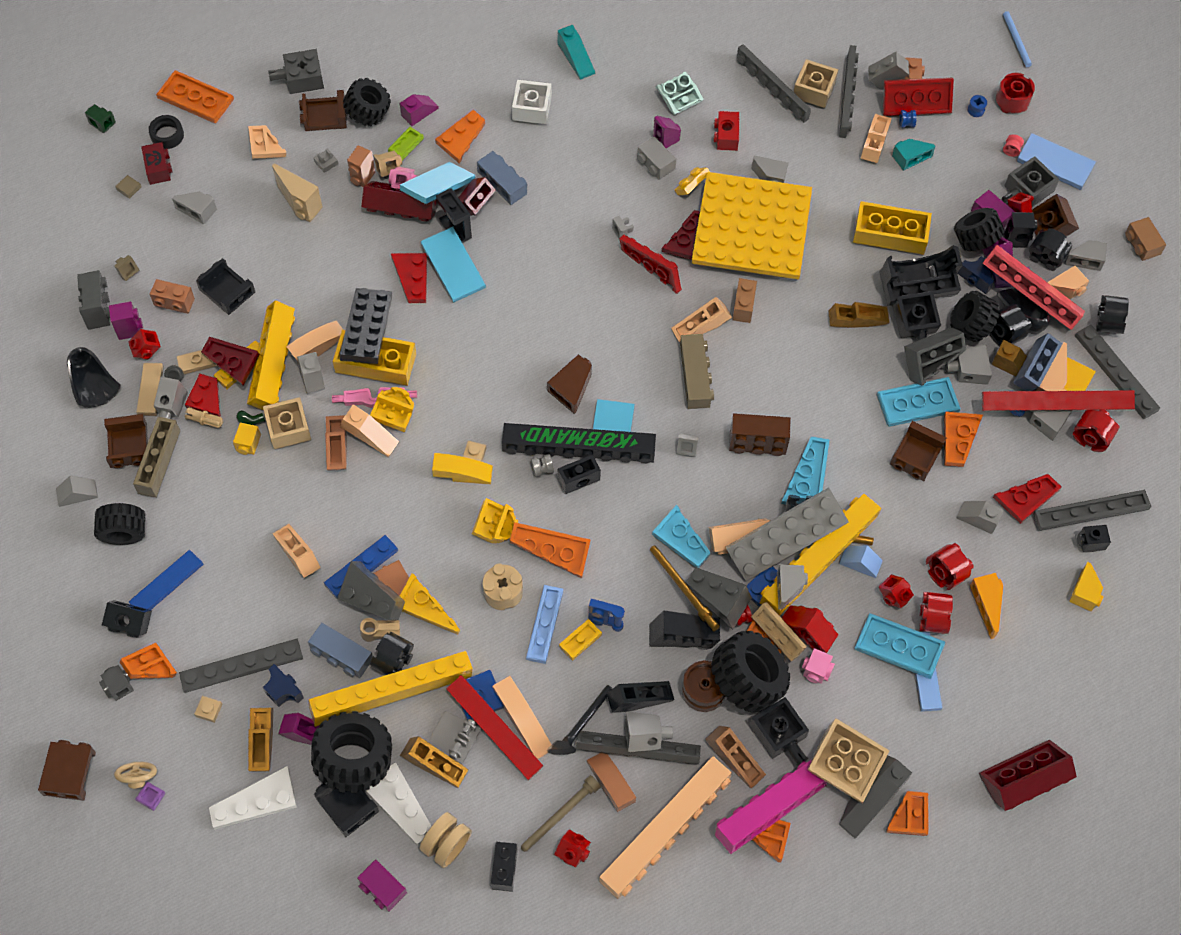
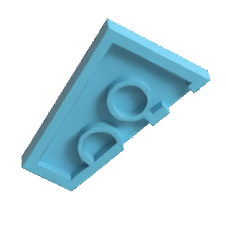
[652,505,711,568]

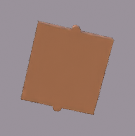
[374,560,409,596]

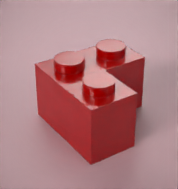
[782,605,839,653]

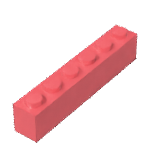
[983,245,1085,330]

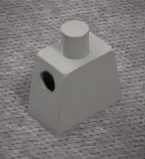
[945,345,992,385]
[154,377,188,419]
[1029,410,1072,441]
[624,712,673,752]

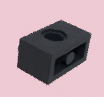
[1004,212,1037,248]
[557,454,601,494]
[102,600,152,638]
[491,841,518,892]

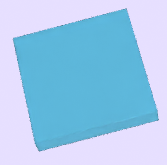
[593,399,635,432]

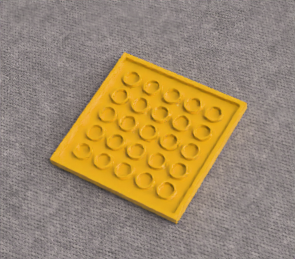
[691,172,812,280]

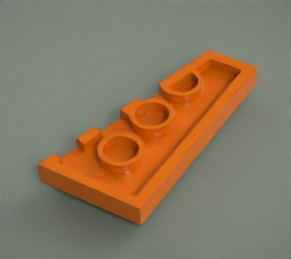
[510,522,591,578]

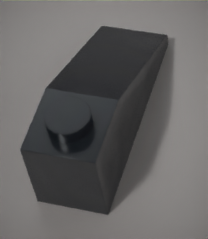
[607,681,675,713]

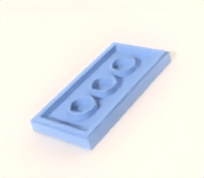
[1017,133,1096,190]

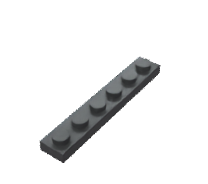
[737,44,811,123]
[839,45,859,138]
[1075,325,1160,420]
[1033,489,1152,531]
[179,638,303,693]
[576,731,701,764]

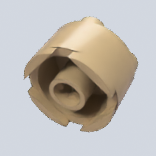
[483,563,523,610]

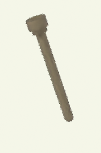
[521,775,601,852]

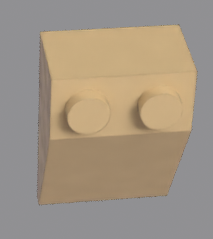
[272,163,322,222]

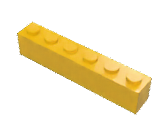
[247,300,295,411]

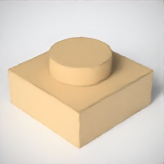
[463,441,487,462]
[194,696,223,723]

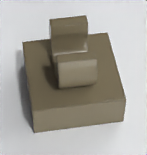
[114,255,140,281]

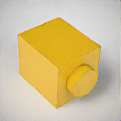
[233,423,261,455]

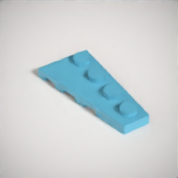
[781,436,830,505]

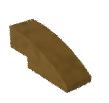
[828,302,890,328]
[248,708,273,771]

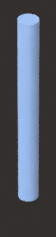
[1003,11,1032,67]

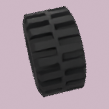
[343,78,391,126]
[954,208,1005,252]
[950,291,1000,342]
[94,503,146,545]

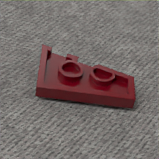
[661,210,700,260]
[201,336,260,386]

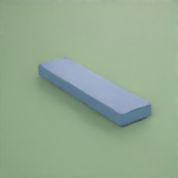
[526,585,563,664]
[915,632,942,712]

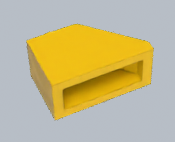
[1069,562,1104,611]

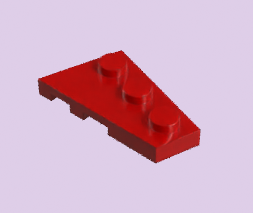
[391,253,427,303]
[993,474,1062,524]

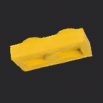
[674,167,710,195]
[559,619,602,661]

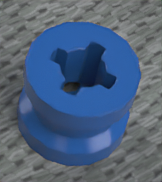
[967,95,987,117]
[899,110,917,128]

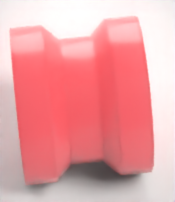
[1003,134,1024,157]

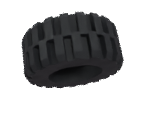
[711,631,790,713]
[311,711,392,793]

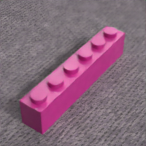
[715,760,828,854]

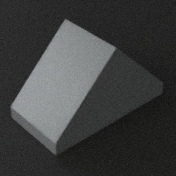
[56,476,98,507]

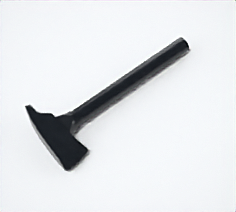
[547,685,613,755]

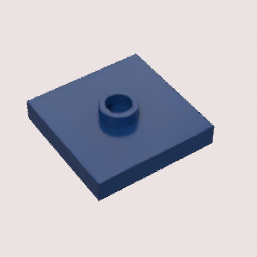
[461,670,504,721]

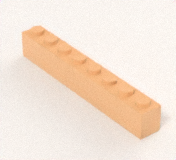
[599,756,732,899]

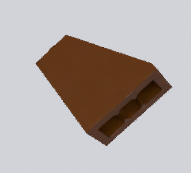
[547,354,592,414]

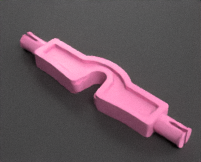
[332,387,417,408]

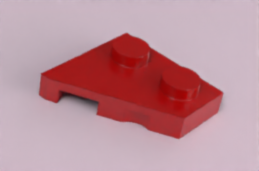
[185,373,221,417]

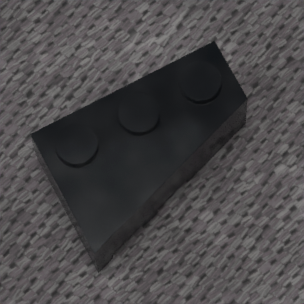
[649,611,720,649]

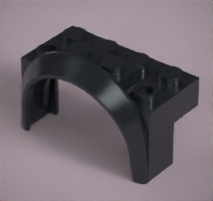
[879,245,963,306]

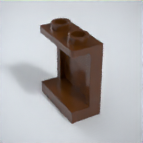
[299,90,347,131]
[104,414,148,469]
[890,421,947,481]
[38,740,96,801]

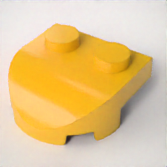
[370,387,414,432]
[471,498,518,543]

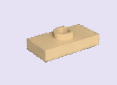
[177,350,216,374]

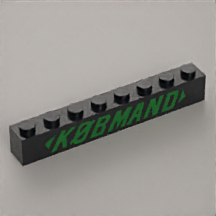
[502,423,656,464]

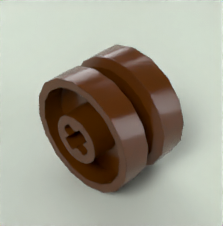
[682,660,726,712]

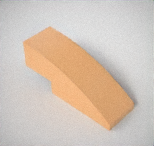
[861,114,892,163]
[286,321,344,361]

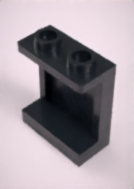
[436,188,472,243]
[196,258,256,315]
[314,783,379,838]

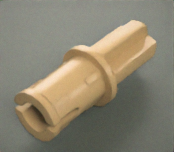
[185,407,223,428]

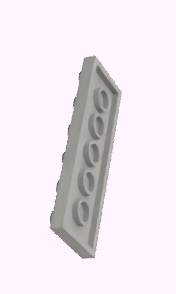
[726,487,849,581]

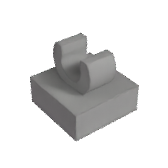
[313,149,339,173]
[612,216,634,238]
[676,434,698,456]

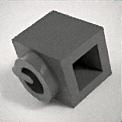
[99,665,134,701]

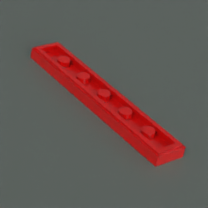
[446,675,544,780]

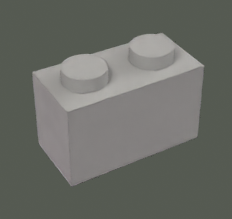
[868,51,909,90]
[637,137,676,180]

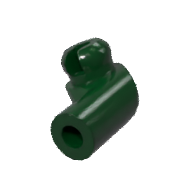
[236,410,265,426]

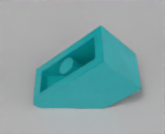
[892,139,936,171]

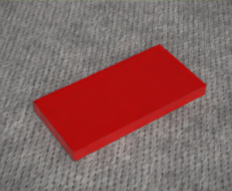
[883,77,954,116]

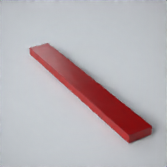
[982,390,1135,411]

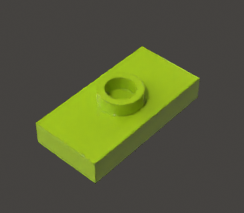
[388,127,424,161]

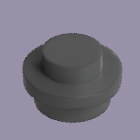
[164,365,184,382]

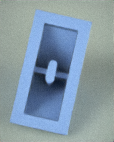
[839,545,883,578]

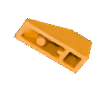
[970,573,1003,639]

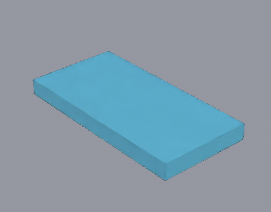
[400,162,475,204]
[421,227,486,303]
[877,377,961,427]
[855,613,945,679]

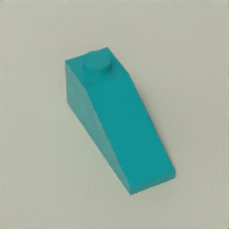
[557,24,595,80]

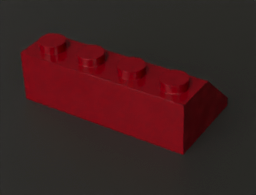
[361,181,438,221]
[979,739,1077,811]

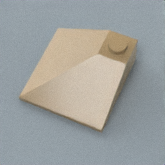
[808,718,890,803]

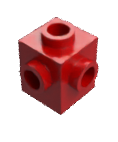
[128,329,161,359]
[878,574,914,608]
[554,829,591,868]

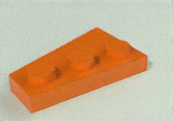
[435,110,485,163]
[944,412,983,467]

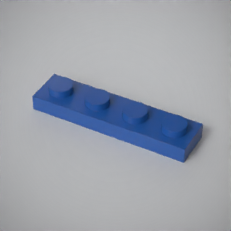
[324,535,398,599]

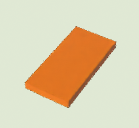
[156,70,234,124]

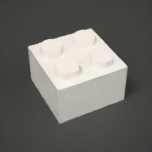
[512,80,552,124]

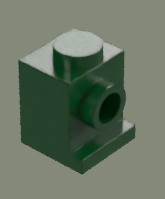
[85,104,116,134]

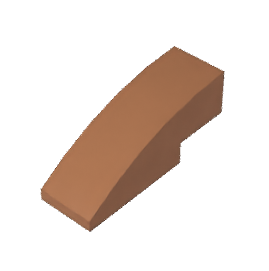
[325,415,347,470]
[587,752,636,812]

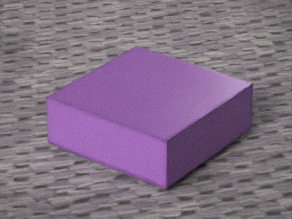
[135,781,166,811]

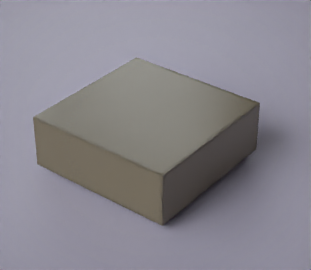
[115,175,142,199]

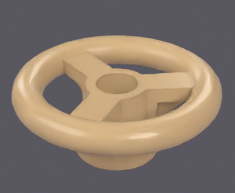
[114,762,157,789]

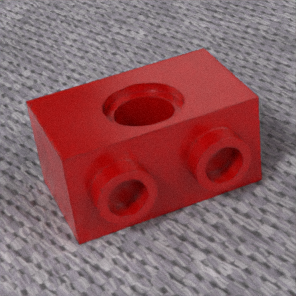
[714,111,739,151]

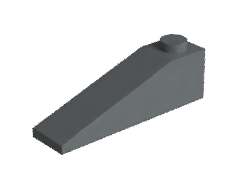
[839,755,912,839]

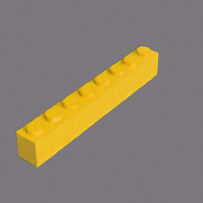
[760,494,882,616]
[309,651,473,726]

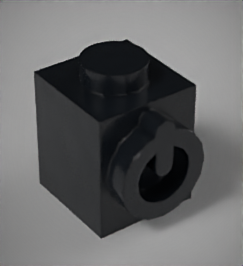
[1077,524,1111,552]

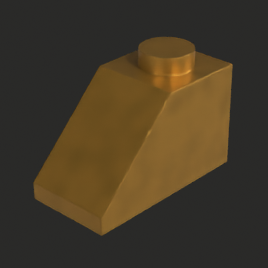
[991,340,1027,376]

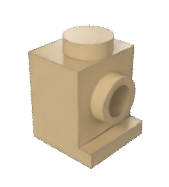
[373,151,402,177]

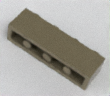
[680,334,714,409]
[133,417,180,498]

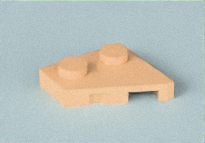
[248,125,286,159]

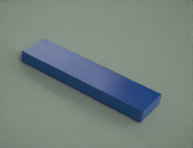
[128,549,204,610]

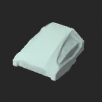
[655,71,704,115]

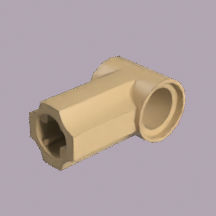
[360,618,400,642]

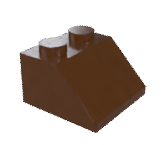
[1032,194,1079,237]

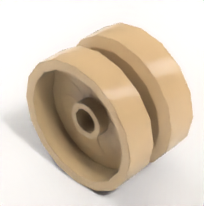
[419,812,472,868]

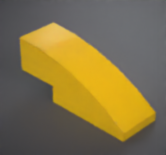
[432,453,493,484]

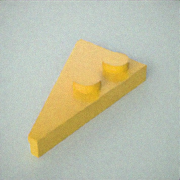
[400,573,460,635]

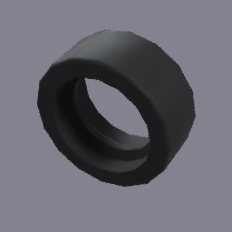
[149,115,184,149]

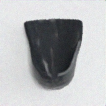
[997,288,1050,334]
[67,347,121,408]

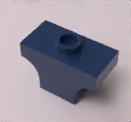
[957,256,994,294]
[263,664,304,707]

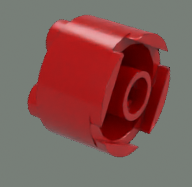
[996,73,1035,113]
[1073,409,1120,452]
[926,543,974,590]
[919,592,953,634]

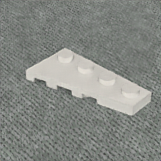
[366,763,432,846]
[209,766,297,830]

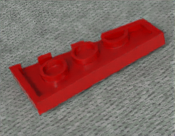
[619,235,682,294]

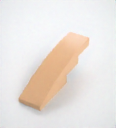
[493,676,552,759]

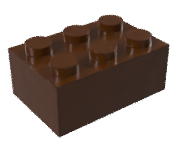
[729,413,791,456]

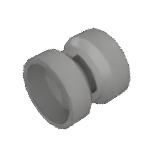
[531,454,554,477]

